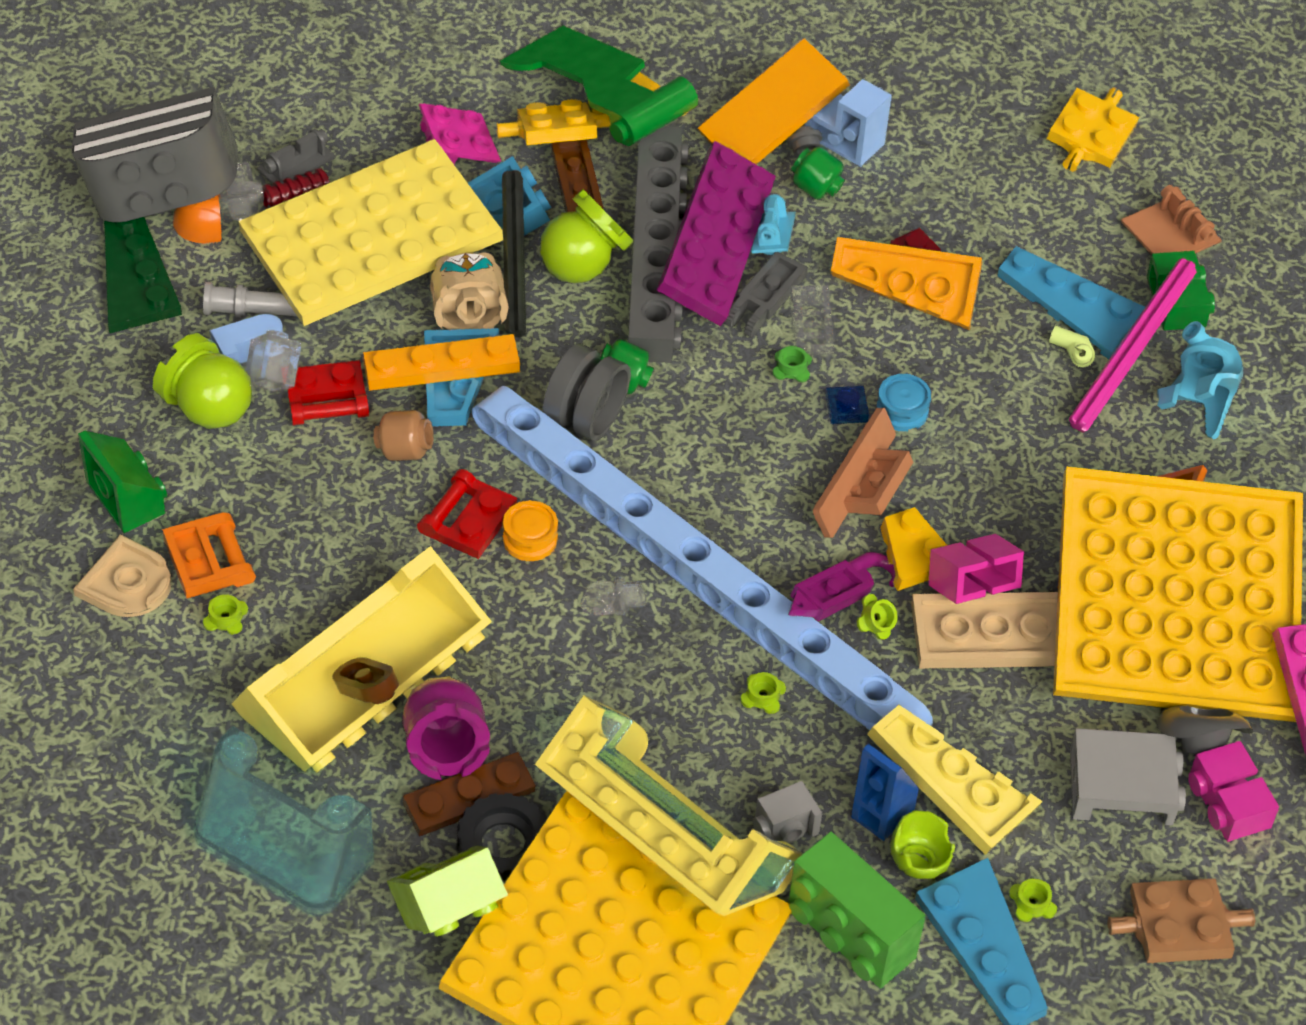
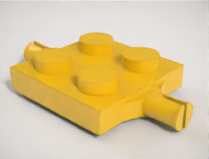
[1047,88,1140,172]
[496,99,610,145]

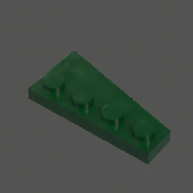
[104,217,182,334]

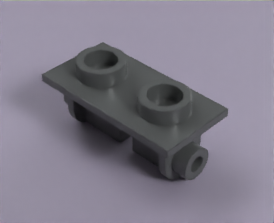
[257,129,336,185]

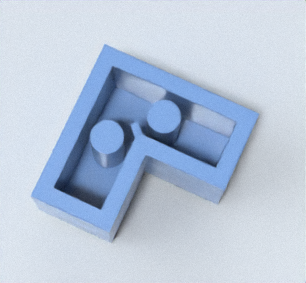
[805,79,892,167]

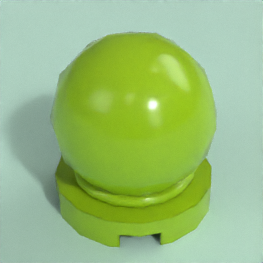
[540,189,634,283]
[153,333,252,429]

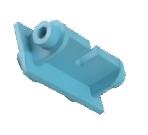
[751,194,796,255]

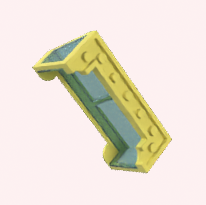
[535,695,803,916]

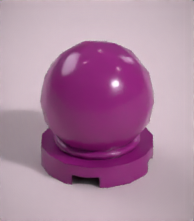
[402,676,490,780]

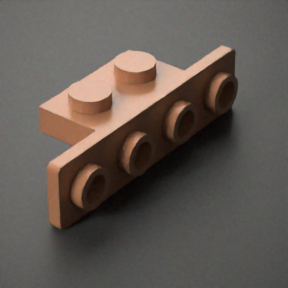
[813,408,913,538]

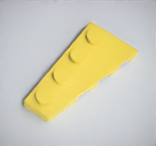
[867,705,1043,855]

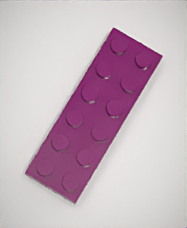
[657,141,776,326]

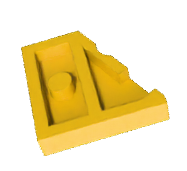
[880,507,947,591]

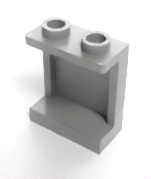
[1070,728,1186,826]

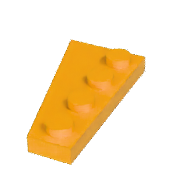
[831,237,982,330]

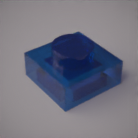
[825,386,869,424]

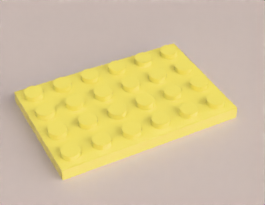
[238,139,503,326]

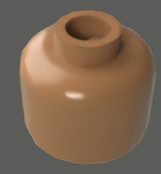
[373,410,434,461]

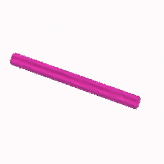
[1069,258,1196,432]

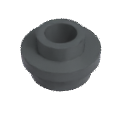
[787,126,823,156]

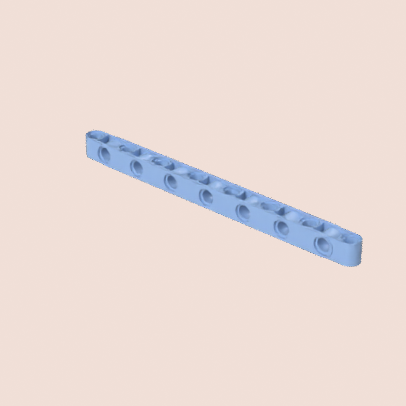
[472,386,933,730]

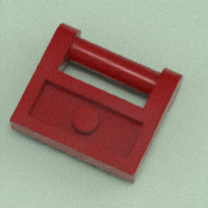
[284,360,369,426]
[417,469,517,559]

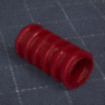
[261,168,330,209]

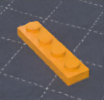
[363,334,520,391]

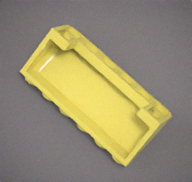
[231,546,492,773]

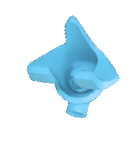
[1157,321,1243,439]

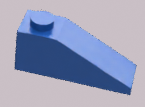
[851,744,919,841]

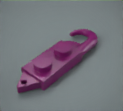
[788,552,896,622]

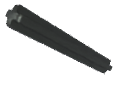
[502,170,526,338]

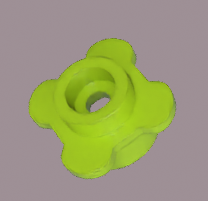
[203,594,248,635]
[857,594,898,640]
[740,672,786,714]
[1009,879,1057,922]

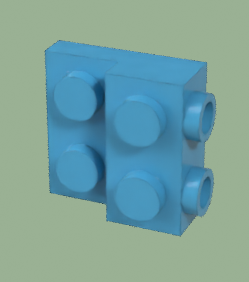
[468,156,552,249]

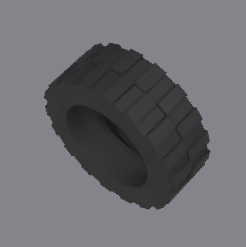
[456,793,548,884]

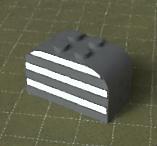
[72,87,238,222]

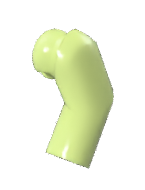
[1049,325,1095,367]

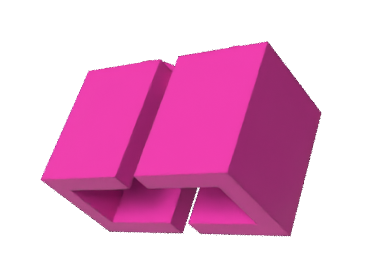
[929,534,1024,604]
[1188,741,1279,842]

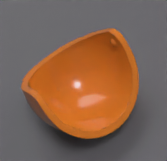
[173,195,222,243]

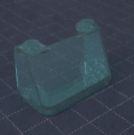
[194,726,374,916]

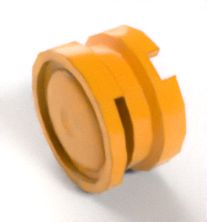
[503,500,558,561]

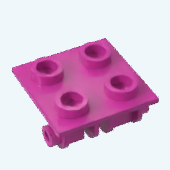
[419,103,501,164]

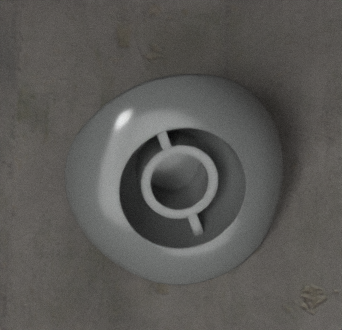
[1157,705,1253,754]

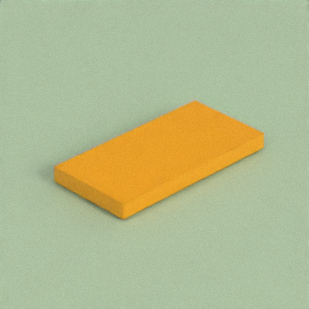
[698,38,850,164]

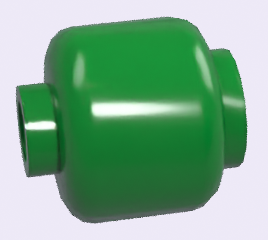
[791,146,845,200]
[600,339,654,395]

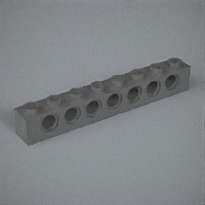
[628,126,689,363]

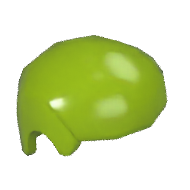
[890,810,955,879]

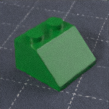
[78,430,167,533]

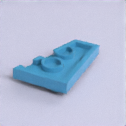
[424,328,499,426]

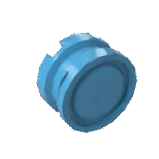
[876,374,931,432]

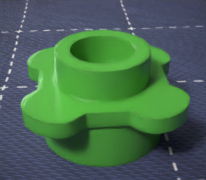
[773,346,812,382]

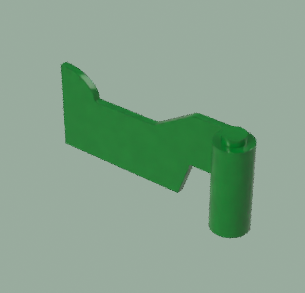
[500,25,698,146]

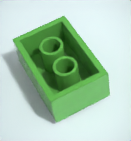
[788,831,926,989]

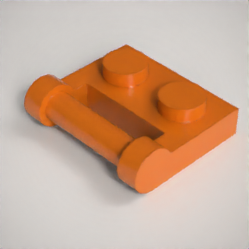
[162,512,256,599]

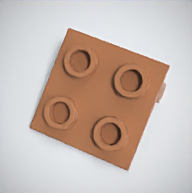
[1121,185,1221,255]

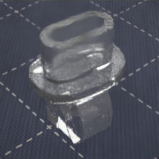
[581,577,646,616]

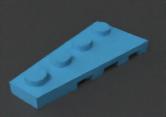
[997,246,1145,359]
[915,858,1048,1025]

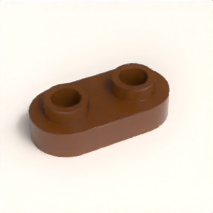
[332,657,399,704]

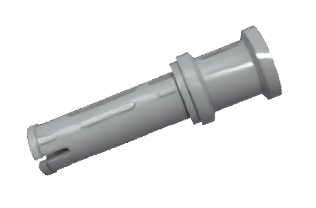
[203,282,297,318]

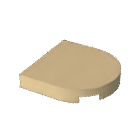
[73,534,172,617]

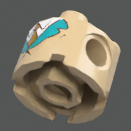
[430,253,509,330]

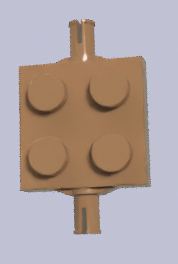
[1108,878,1255,963]

